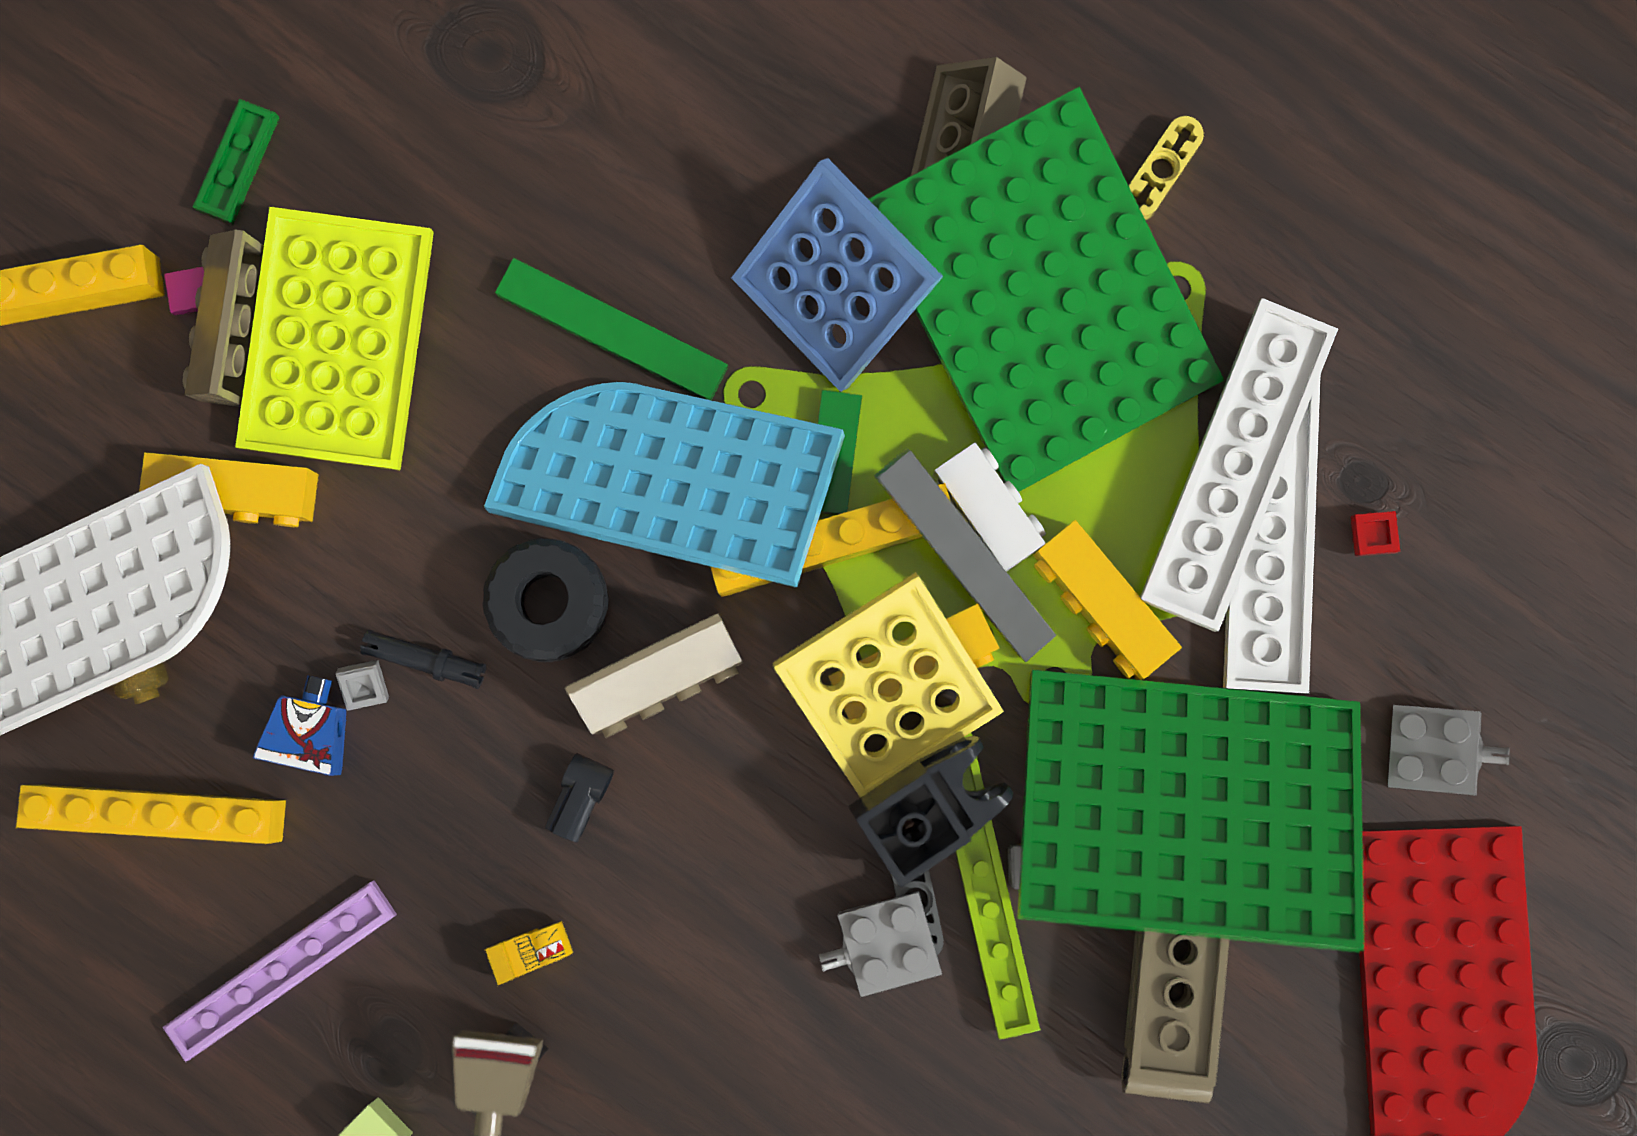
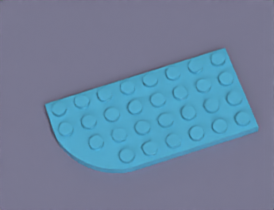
[484,382,845,587]

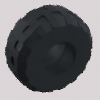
[482,538,609,662]

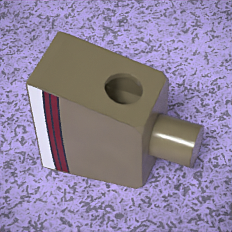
[453,1030,543,1136]

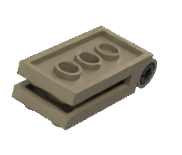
[1121,930,1229,1103]

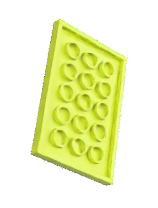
[235,207,434,470]

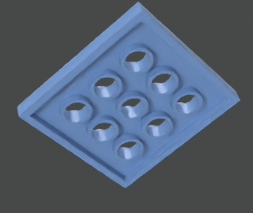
[731,158,943,392]

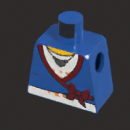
[253,675,346,776]

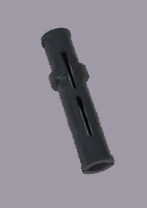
[360,629,486,689]

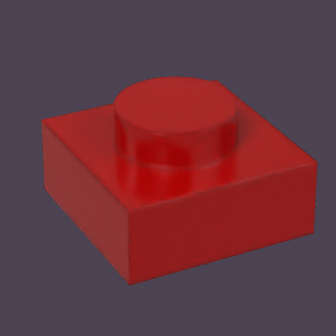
[1351,511,1400,557]

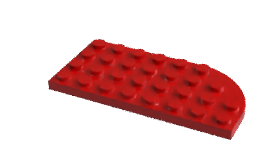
[1359,826,1538,1136]

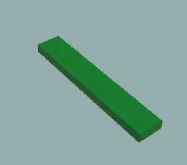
[495,258,728,400]

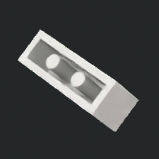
[932,443,1046,572]

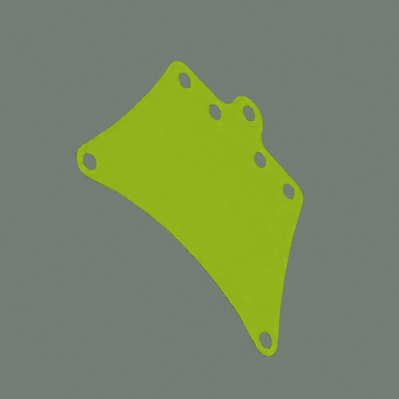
[724,262,1205,704]

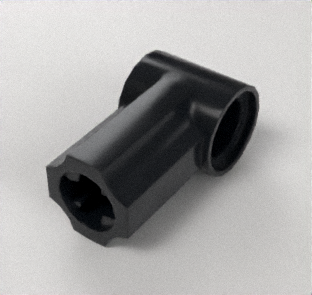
[545,753,614,843]

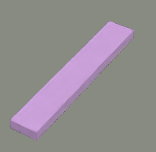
[163,881,397,1062]

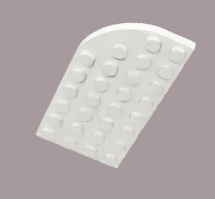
[0,464,230,735]

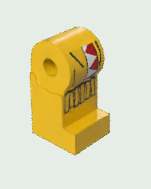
[485,921,573,985]

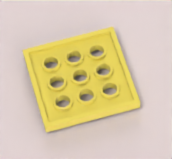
[773,572,1004,798]

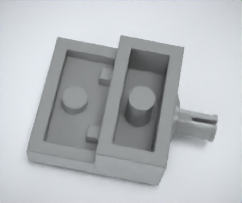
[1388,705,1510,796]
[819,891,942,997]

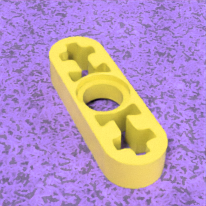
[1129,116,1204,220]

